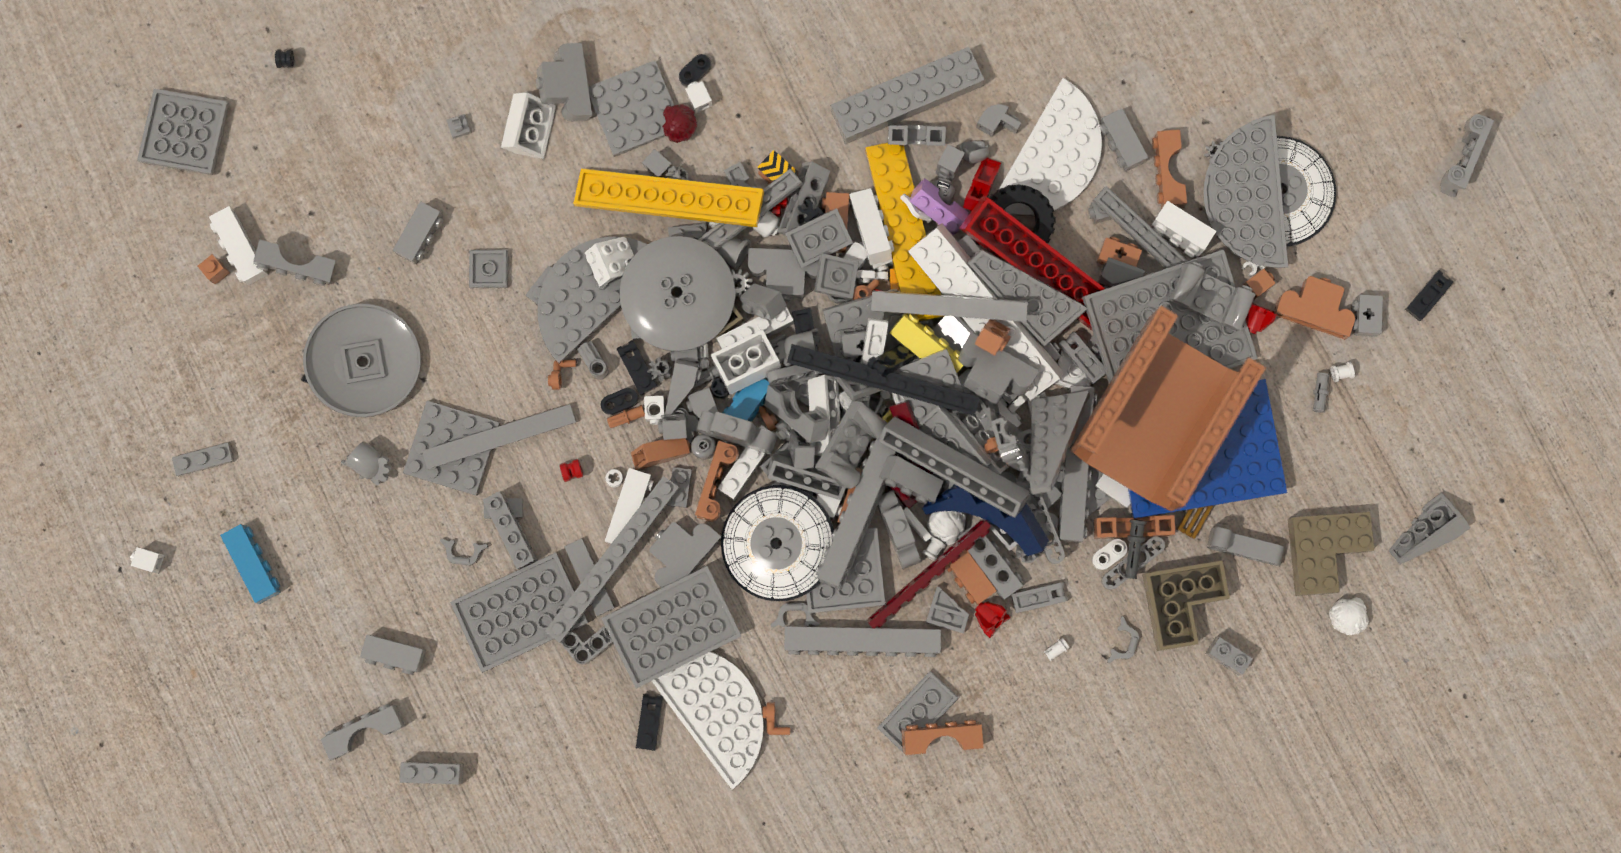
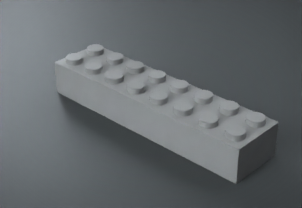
[831,47,984,144]

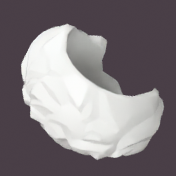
[927,511,966,545]
[1329,598,1369,635]

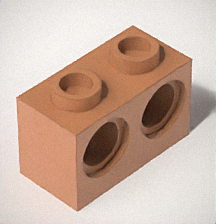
[974,319,1011,356]

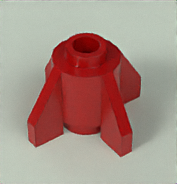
[1246,303,1277,334]
[975,602,1010,638]

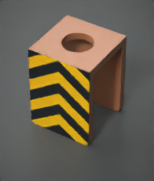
[758,150,798,184]

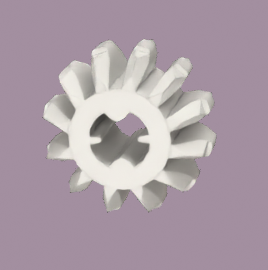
[731,269,753,301]

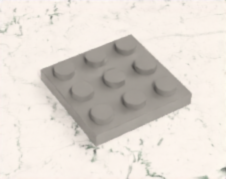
[893,348,965,423]

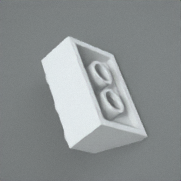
[501,92,556,159]

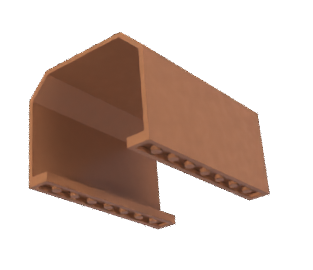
[1070,306,1266,511]

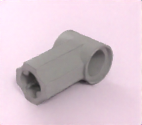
[577,341,608,380]

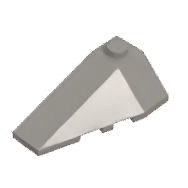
[1389,493,1471,564]

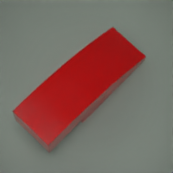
[963,158,1001,211]

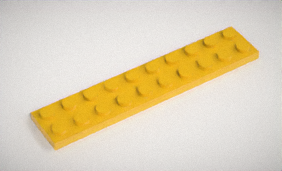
[865,143,943,321]
[573,169,764,227]

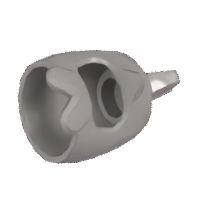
[774,328,820,366]
[341,441,391,485]

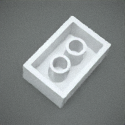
[1151,201,1216,258]
[711,330,781,395]

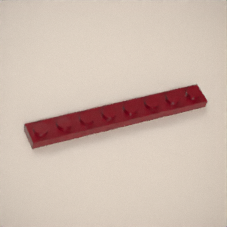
[867,519,991,629]

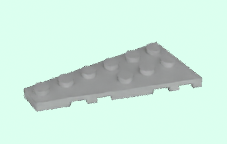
[967,249,1087,346]
[1030,391,1091,494]

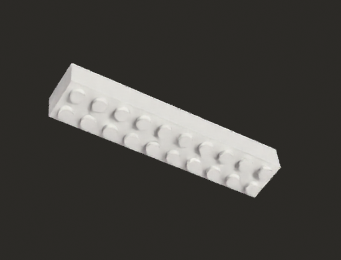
[908,223,1063,400]

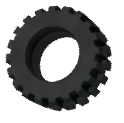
[989,184,1056,244]

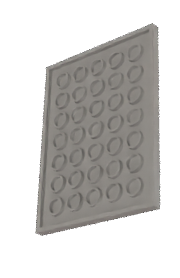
[1082,249,1258,383]

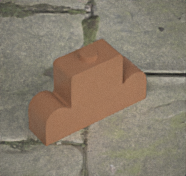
[1274,276,1355,340]

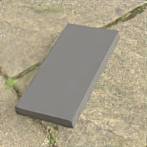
[877,671,959,752]

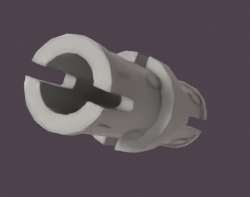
[1312,373,1329,413]

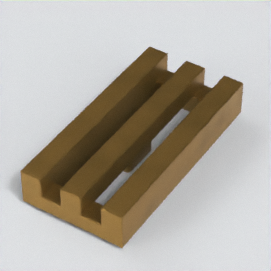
[1177,506,1213,539]

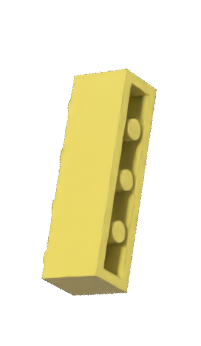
[890,313,964,372]

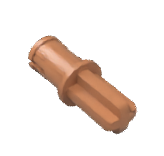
[607,405,645,428]

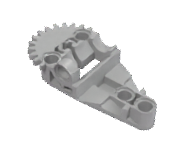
[970,390,1031,482]

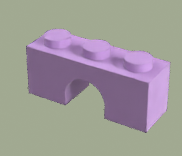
[910,178,969,236]

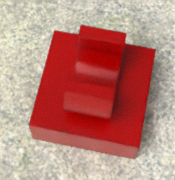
[772,197,787,217]

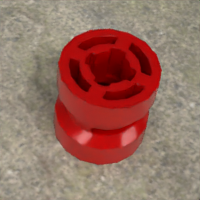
[560,459,584,482]

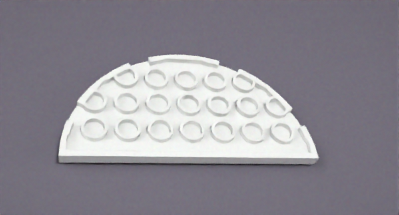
[999,78,1102,216]
[652,652,763,789]

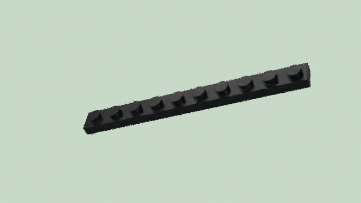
[787,344,980,416]

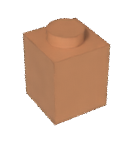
[197,254,230,285]
[1243,269,1276,300]

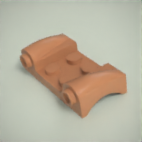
[695,441,739,523]

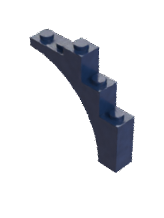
[922,484,1049,556]

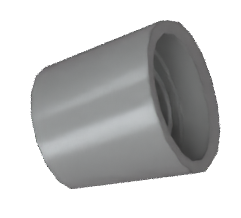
[717,238,751,269]

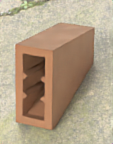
[631,438,690,471]

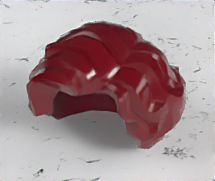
[662,104,697,143]

